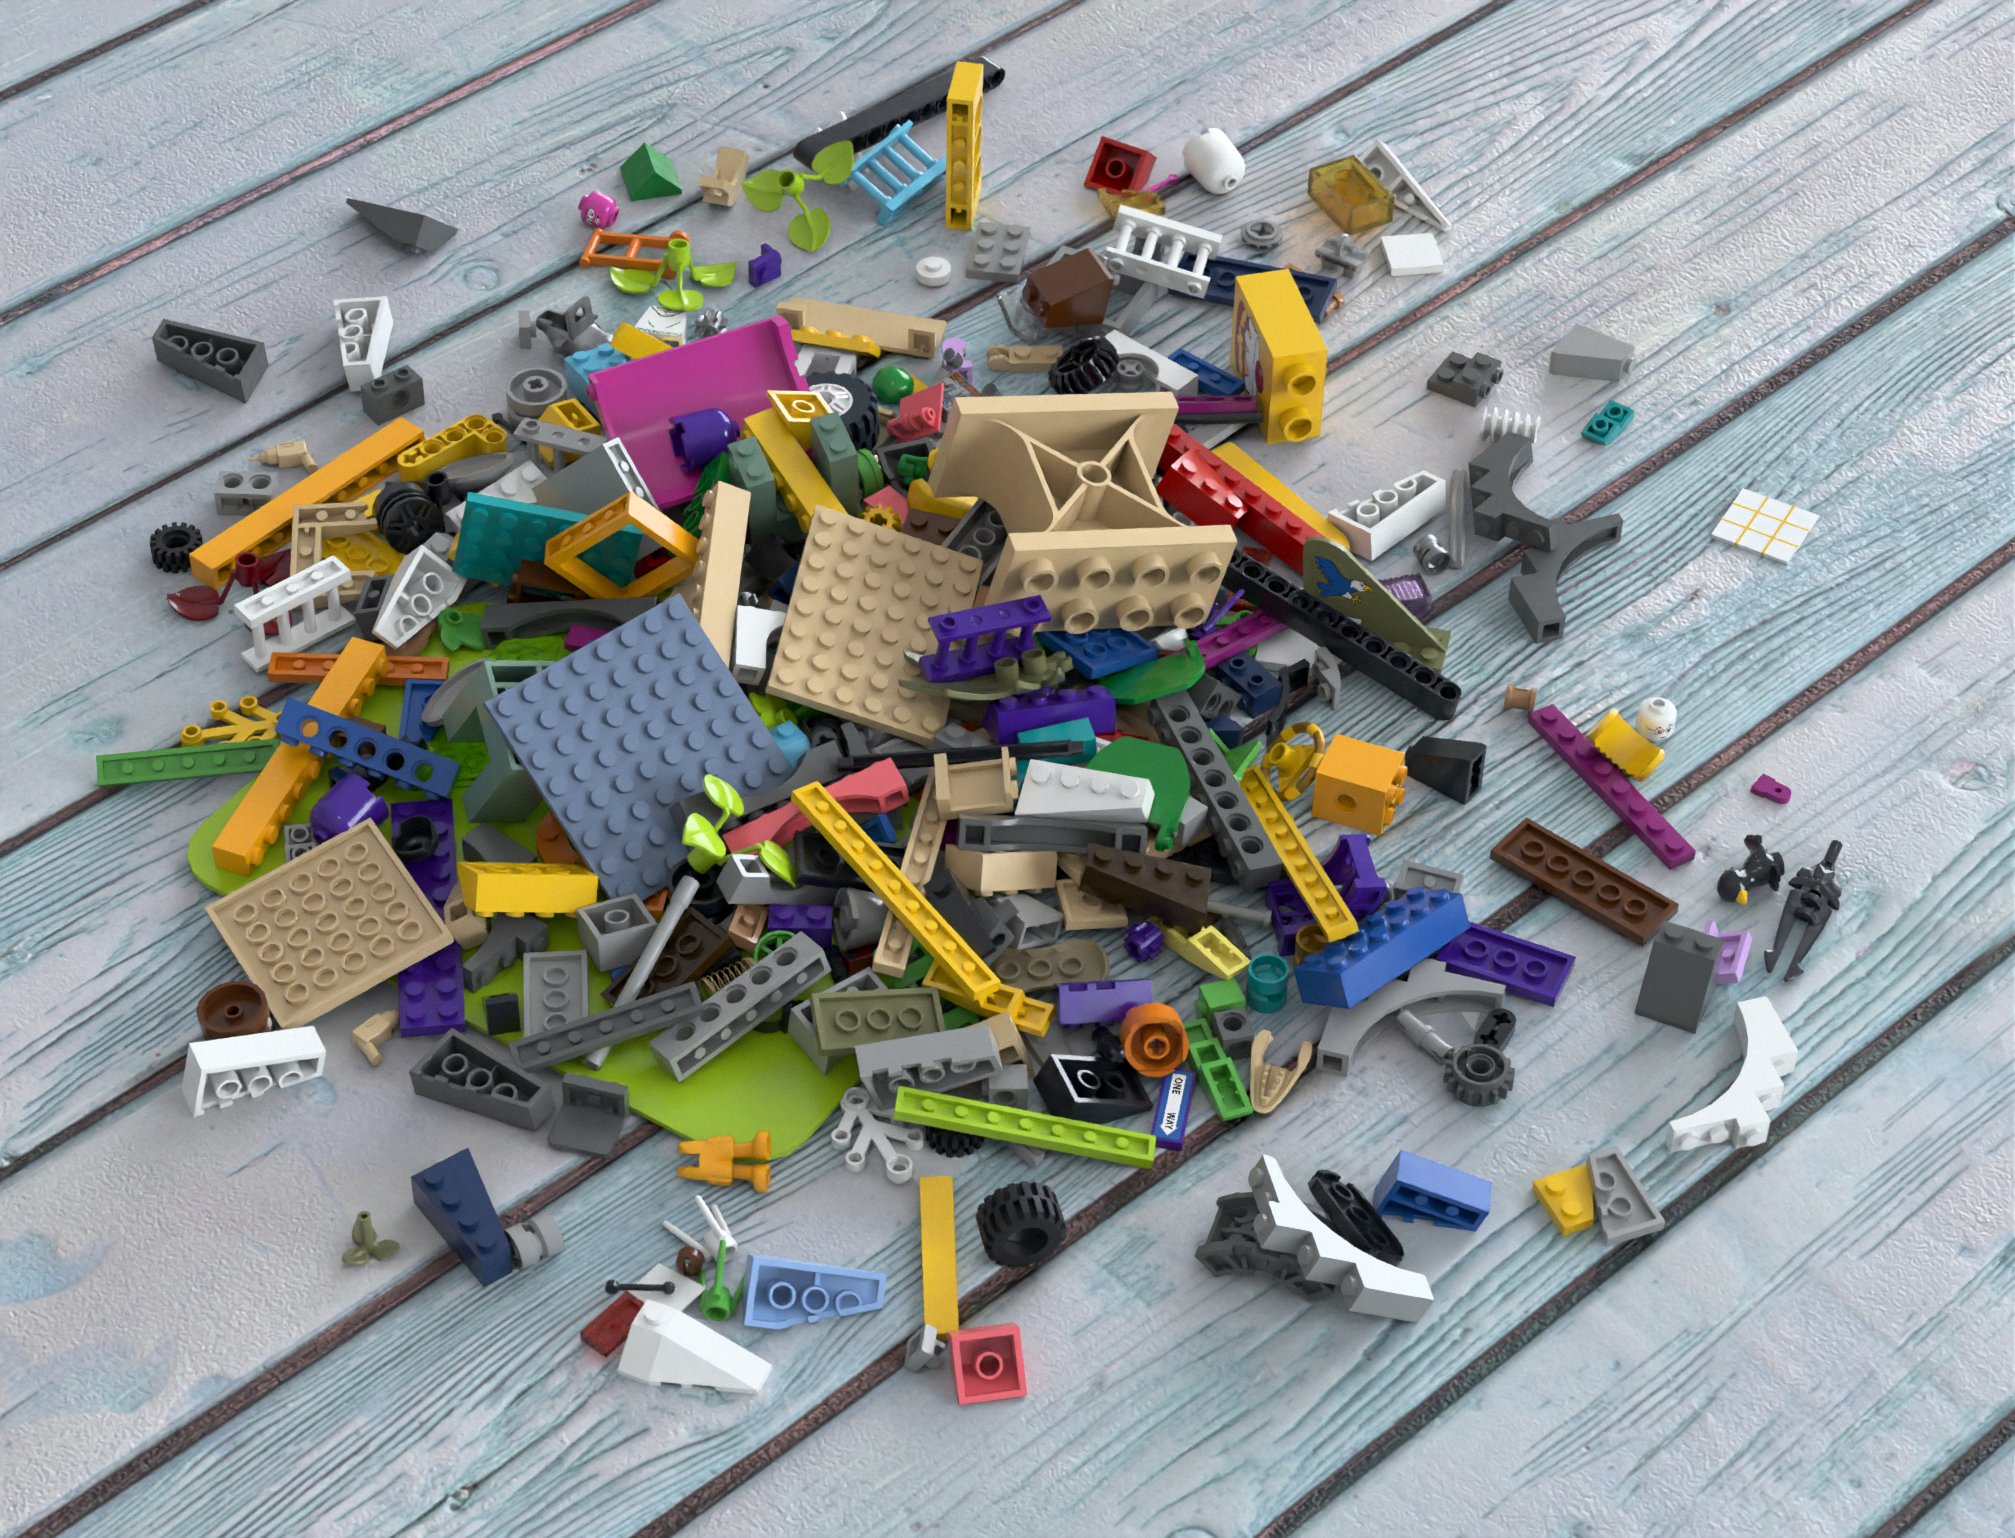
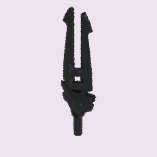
[1764,840,1843,982]

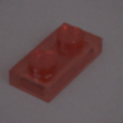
[580,1290,644,1357]

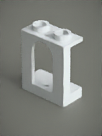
[795,344,856,378]

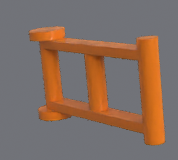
[579,228,690,280]

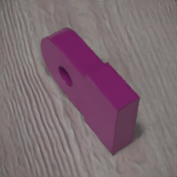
[1750,773,1791,804]

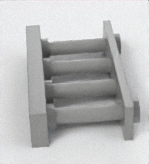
[513,417,608,479]

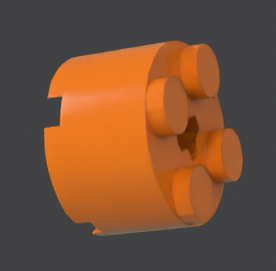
[1120,1003,1189,1077]

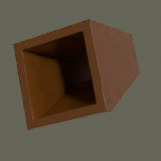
[1022,248,1114,328]

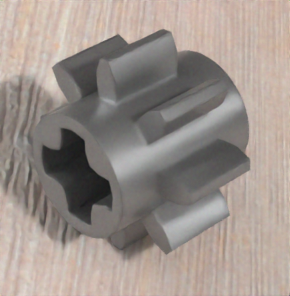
[694,308,729,339]

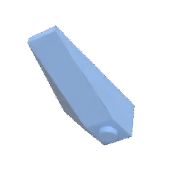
[743,1253,887,1329]

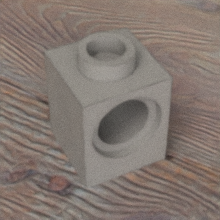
[982,1064,1028,1110]

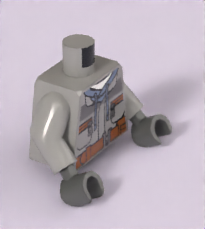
[928,348,1002,423]

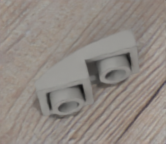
[1312,647,1341,711]
[284,823,317,863]

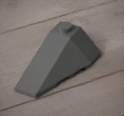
[346,198,458,255]
[876,437,934,499]

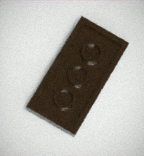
[600,906,734,1007]

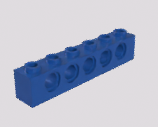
[275,697,463,802]

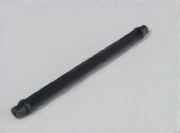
[837,739,1084,773]

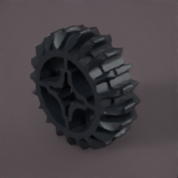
[1048,336,1119,395]

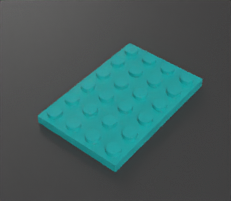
[452,492,643,600]

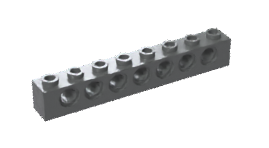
[1147,689,1283,891]

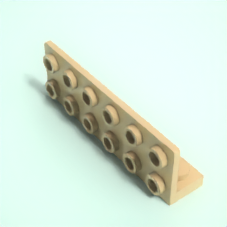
[776,297,947,359]

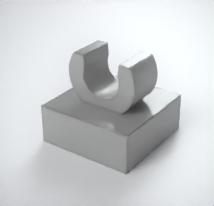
[904,1323,946,1373]

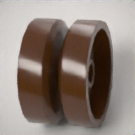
[196,981,275,1041]

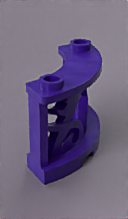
[1264,834,1387,957]

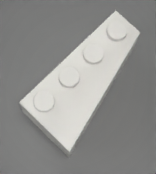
[1328,470,1446,561]
[1014,759,1155,823]

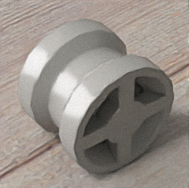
[1116,359,1144,393]

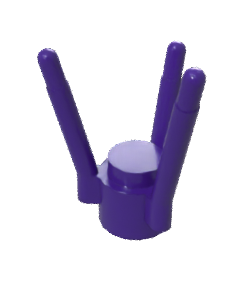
[1188,589,1244,641]

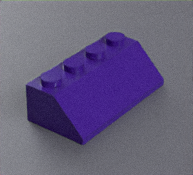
[982,685,1116,745]

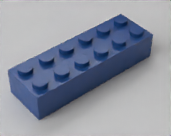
[1293,887,1470,1009]

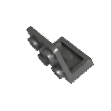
[547,1072,630,1159]

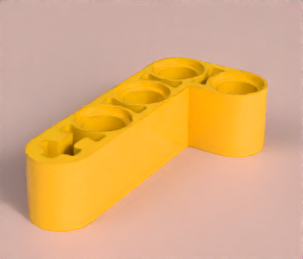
[397,414,508,482]

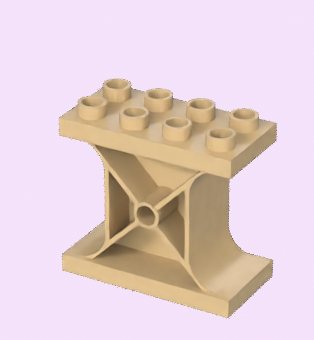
[928,392,1238,637]

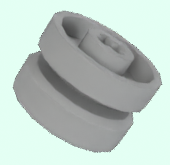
[505,367,567,429]

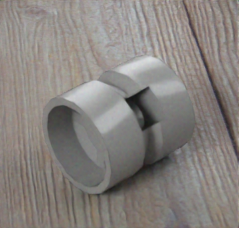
[503,1211,565,1270]

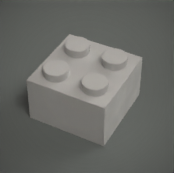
[576,893,658,972]

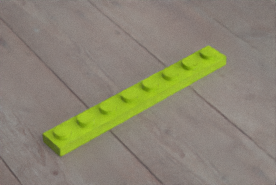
[893,1086,1156,1169]

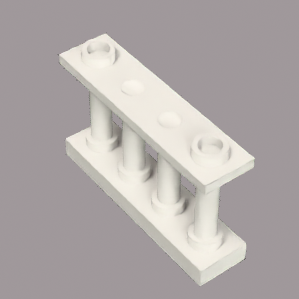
[1104,204,1223,299]
[234,555,356,673]

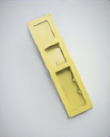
[1146,916,1251,980]

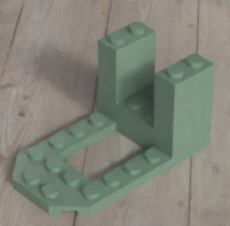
[728,411,860,549]
[442,661,557,824]

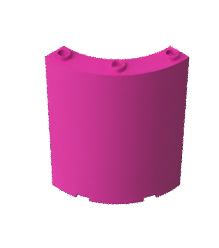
[586,315,812,510]

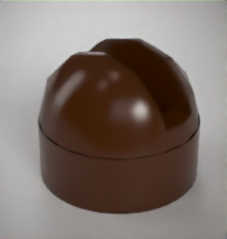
[676,1247,704,1276]

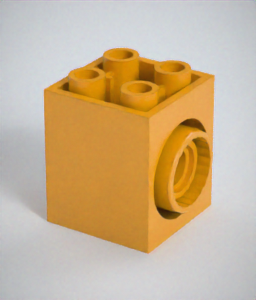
[1312,734,1408,836]

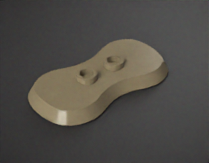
[988,939,1110,995]

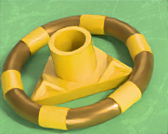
[1260,722,1326,803]

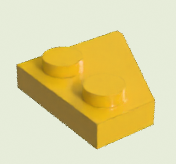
[1532,1164,1594,1237]

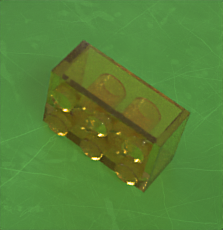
[1307,155,1395,236]

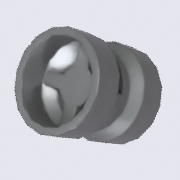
[1413,535,1451,575]

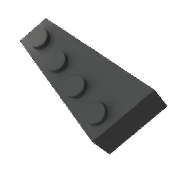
[152,319,269,403]

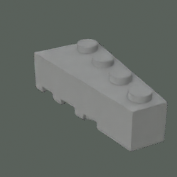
[855,1024,1003,1111]

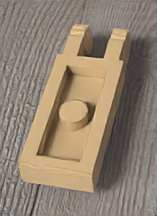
[986,344,1063,372]

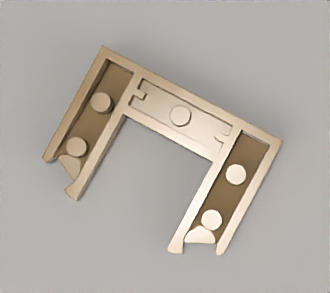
[290,502,378,611]

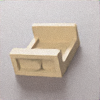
[934,747,1019,821]

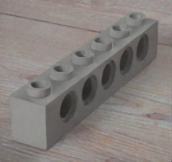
[648,931,831,1082]

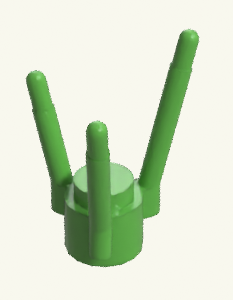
[698,1239,745,1321]

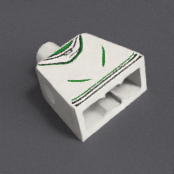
[635,306,688,348]

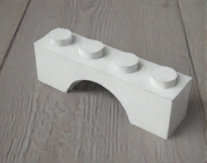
[1104,330,1198,396]

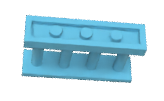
[838,120,946,226]

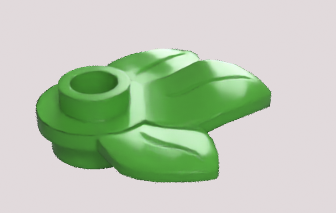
[437,608,485,653]

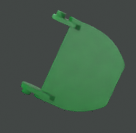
[1090,638,1205,705]
[1085,736,1190,852]

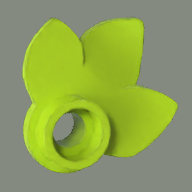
[749,692,798,729]

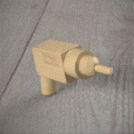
[248,441,318,473]
[352,1009,400,1066]

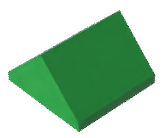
[620,142,682,202]

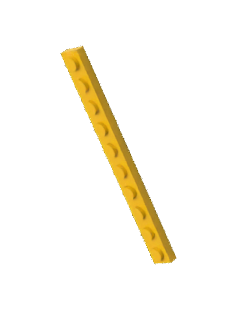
[1239,764,1359,943]
[791,781,1001,1001]

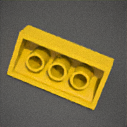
[457,862,598,918]

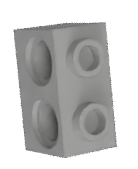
[214,471,279,516]

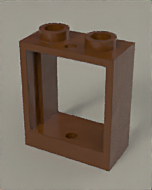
[506,559,588,604]

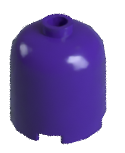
[668,408,740,473]
[309,774,389,845]

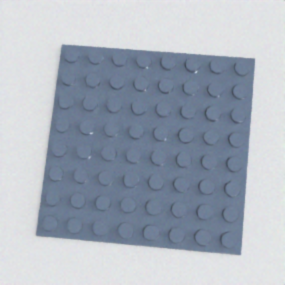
[483,593,793,901]

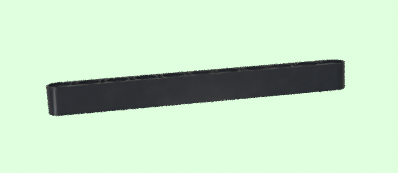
[793,56,1005,172]
[1221,548,1462,721]

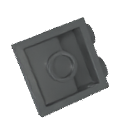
[1426,351,1504,407]

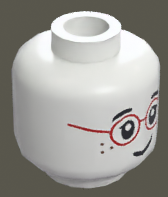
[1636,697,1677,742]

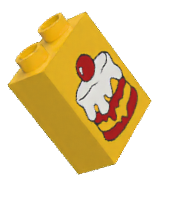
[1230,269,1328,444]

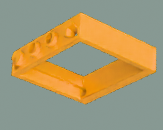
[544,491,699,599]

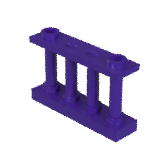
[918,595,1052,683]

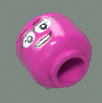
[578,191,619,229]

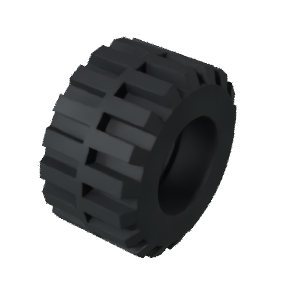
[976,1181,1067,1268]

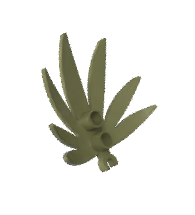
[898,633,1073,701]

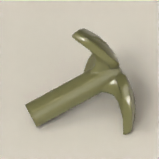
[342,1211,400,1266]

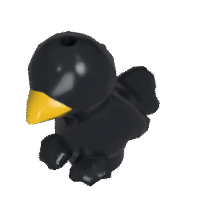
[1717,834,1785,905]

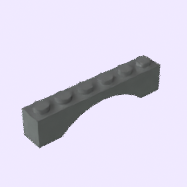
[480,596,660,650]
[669,740,850,838]
[956,813,1148,855]

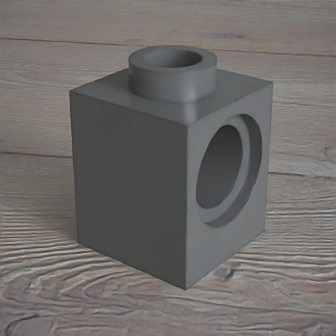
[1212,1008,1254,1060]

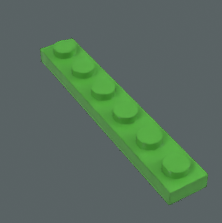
[96,738,280,787]

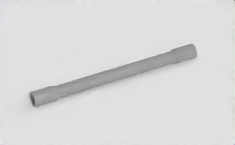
[582,876,700,1071]

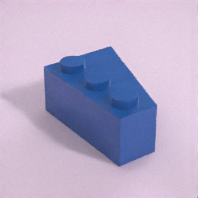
[1373,1150,1492,1231]

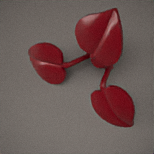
[167,549,293,635]

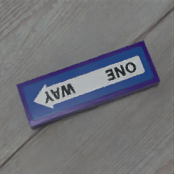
[1151,1068,1197,1151]

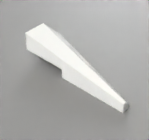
[1338,139,1453,232]

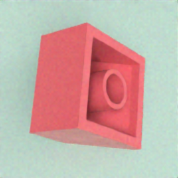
[946,1322,1027,1405]

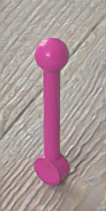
[1137,174,1179,200]

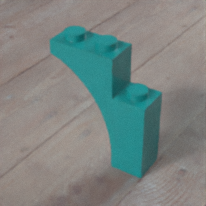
[996,717,1097,816]

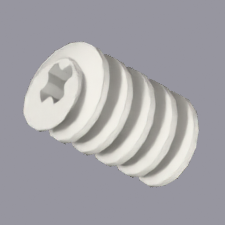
[1480,406,1541,445]

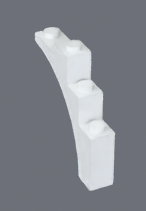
[1665,996,1798,1153]

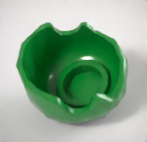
[871,366,914,404]

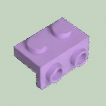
[1703,920,1752,984]

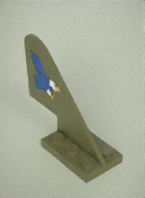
[1303,536,1451,674]

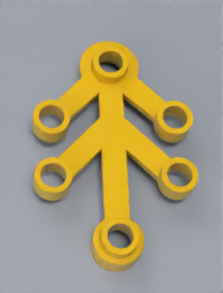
[180,696,282,747]

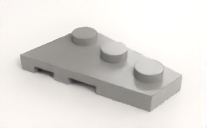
[1586,1147,1665,1247]

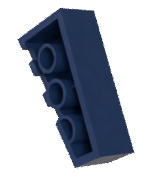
[411,1148,513,1287]

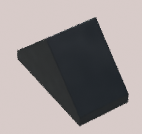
[481,992,521,1036]

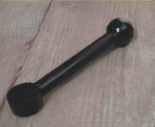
[492,413,527,445]
[605,1280,675,1295]

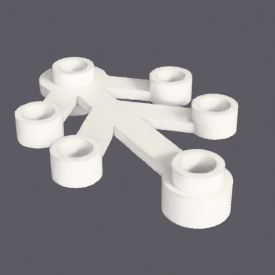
[831,1087,924,1184]

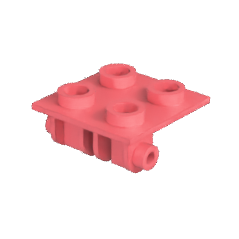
[886,383,944,444]

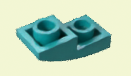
[1581,399,1635,446]

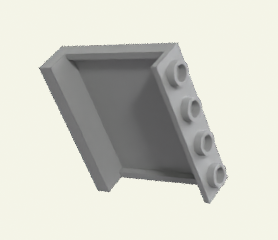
[532,437,663,562]

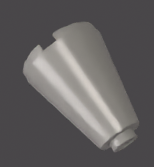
[833,887,889,950]

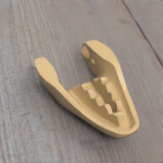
[1250,1029,1312,1114]

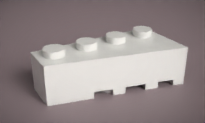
[333,296,393,392]
[181,1026,326,1117]

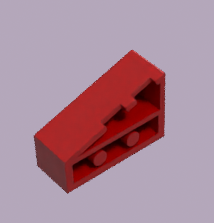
[1155,447,1248,531]

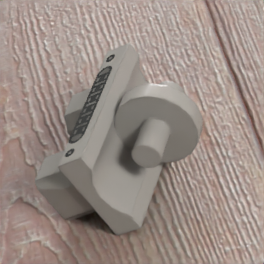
[1315,233,1370,280]

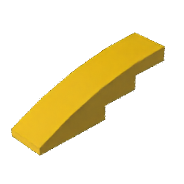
[922,959,1057,1038]

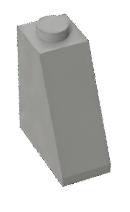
[1549,323,1636,382]

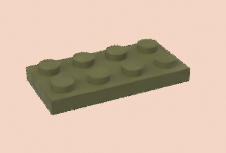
[809,987,946,1056]

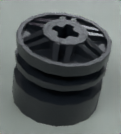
[372,481,443,555]

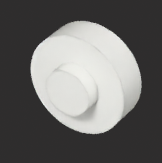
[916,257,951,286]

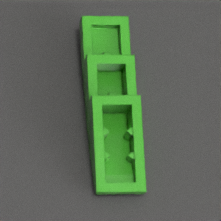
[1183,1018,1254,1122]

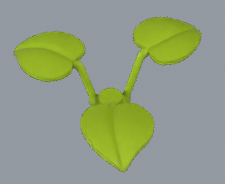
[741,141,854,253]
[610,239,737,311]
[682,774,798,889]

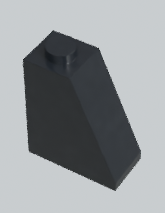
[1404,736,1487,805]

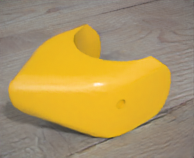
[907,479,979,519]
[1585,709,1665,782]

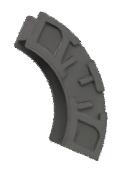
[1195,1192,1347,1301]

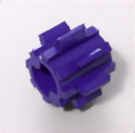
[1123,921,1165,962]

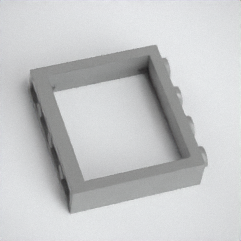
[1021,245,1159,340]

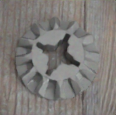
[1241,219,1283,250]

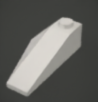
[372,545,467,650]
[618,1299,772,1394]

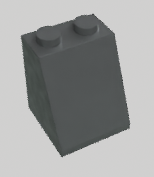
[1635,920,1725,1034]

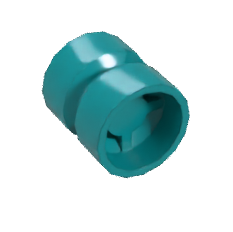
[1245,953,1289,1014]

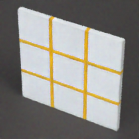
[1711,488,1819,565]

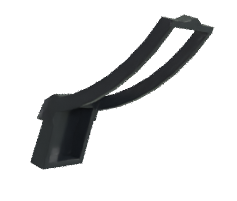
[1265,658,1310,747]

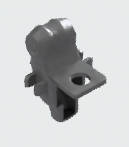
[536,296,613,359]

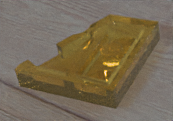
[1097,188,1166,222]

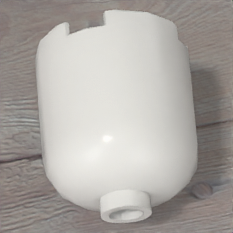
[1182,128,1245,194]

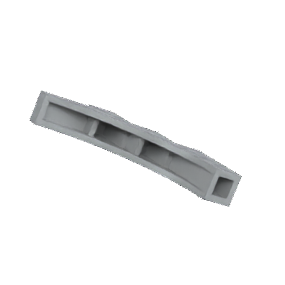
[1316,958,1506,1078]
[1248,1155,1434,1323]

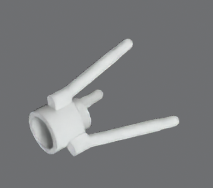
[663,1195,738,1263]

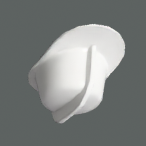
[1148,625,1188,651]

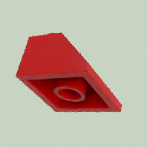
[1084,136,1157,201]

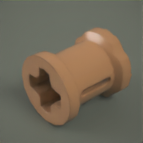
[1504,683,1537,713]

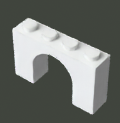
[729,605,786,685]

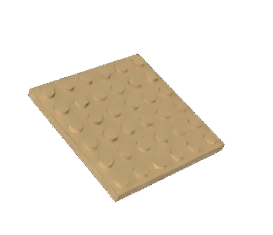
[204,817,454,1030]

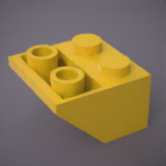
[538,398,601,467]

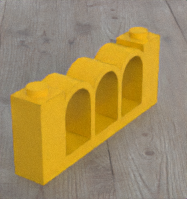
[946,62,983,231]

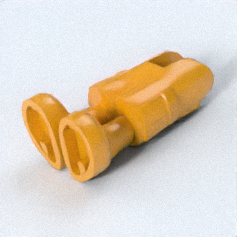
[677,1131,771,1193]

